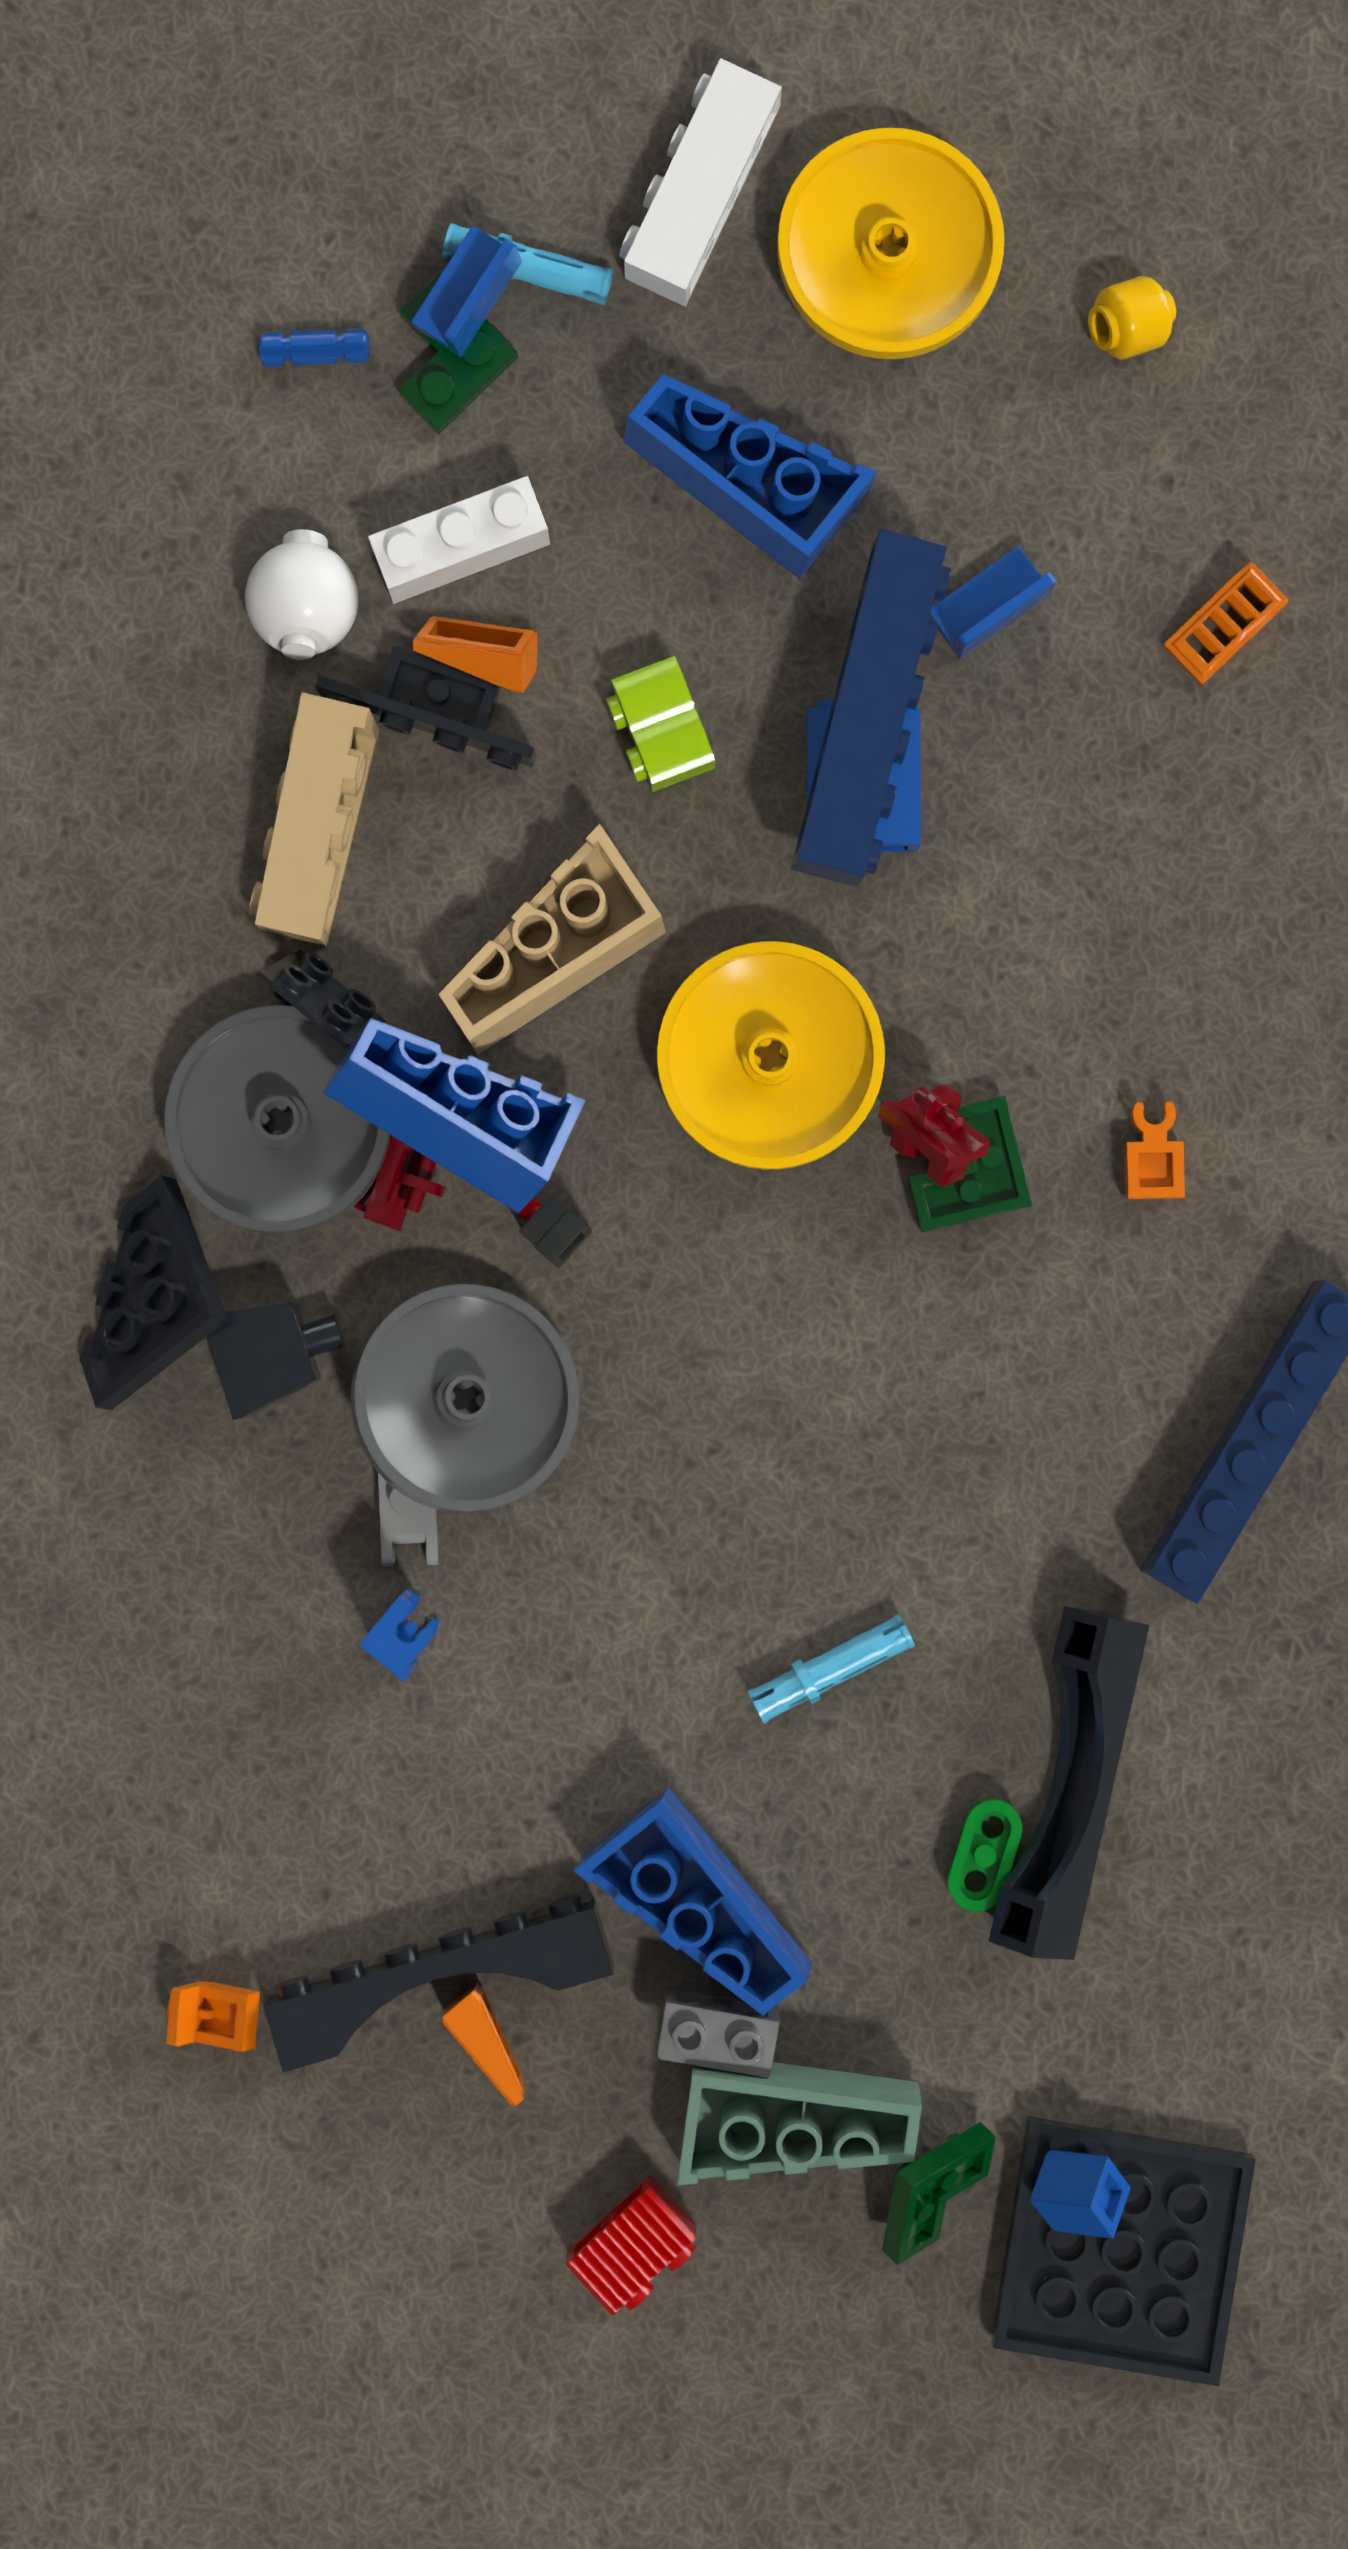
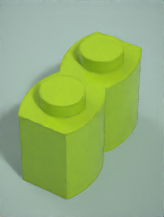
[605,656,715,792]

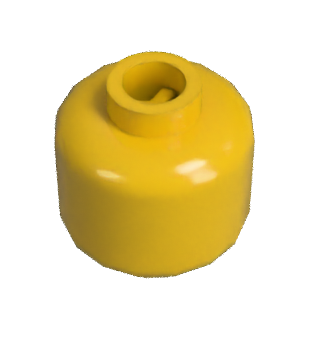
[1088,276,1176,360]

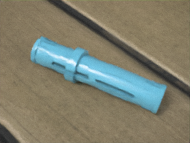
[442,223,614,306]
[747,1614,915,1724]

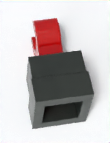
[516,1196,593,1269]

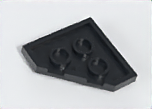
[79,1175,227,1410]

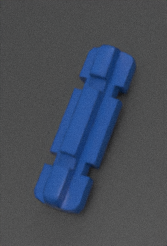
[259,329,370,367]

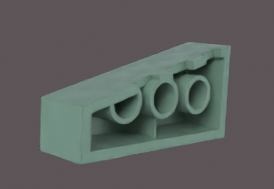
[677,2062,922,2186]

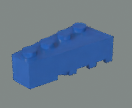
[623,374,877,580]
[323,1018,585,1213]
[573,1786,812,2016]

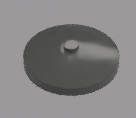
[164,1005,392,1234]
[351,1284,579,1513]

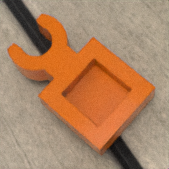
[1124,1102,1185,1200]

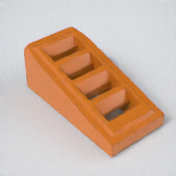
[1163,561,1288,686]
[413,616,538,693]
[441,1981,526,2106]

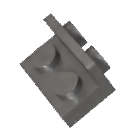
[657,1987,780,2077]

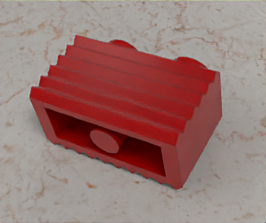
[565,2175,696,2316]

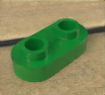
[946,1797,1022,1912]

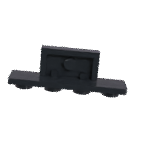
[315,646,536,771]

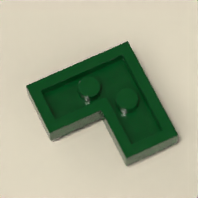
[398,273,518,435]
[907,1096,1033,1233]
[882,2122,996,2265]

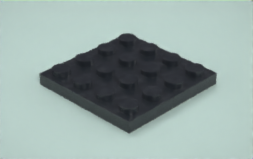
[991,2116,1256,2386]

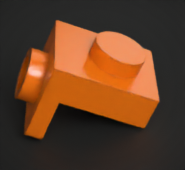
[166,1981,260,2052]

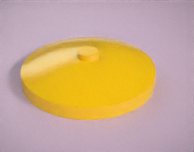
[777,128,1004,359]
[657,941,885,1170]

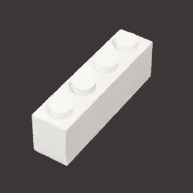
[619,58,782,307]

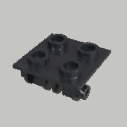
[257,949,386,1049]

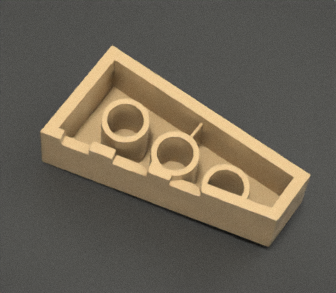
[249,692,379,947]
[439,824,666,1055]

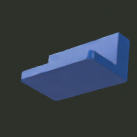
[411,225,522,358]
[929,546,1056,659]

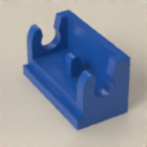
[359,1588,439,1682]

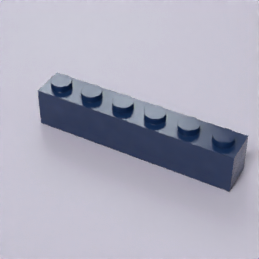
[790,529,951,887]
[1140,1280,1348,1604]

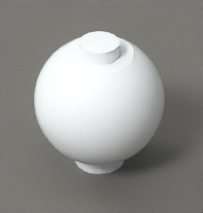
[245,529,358,660]

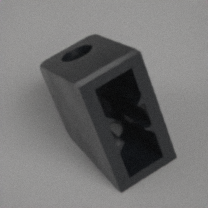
[207,1303,345,1420]

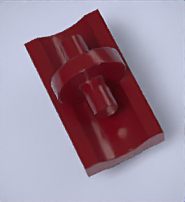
[878,1084,990,1187]
[353,1136,446,1231]

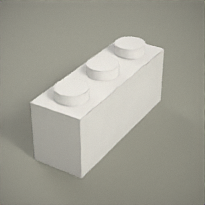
[368,476,550,604]

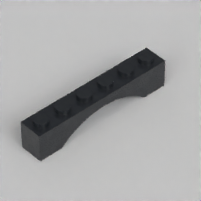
[988,1606,1150,1960]
[263,1895,614,2073]

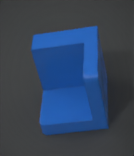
[1030,2150,1131,2239]

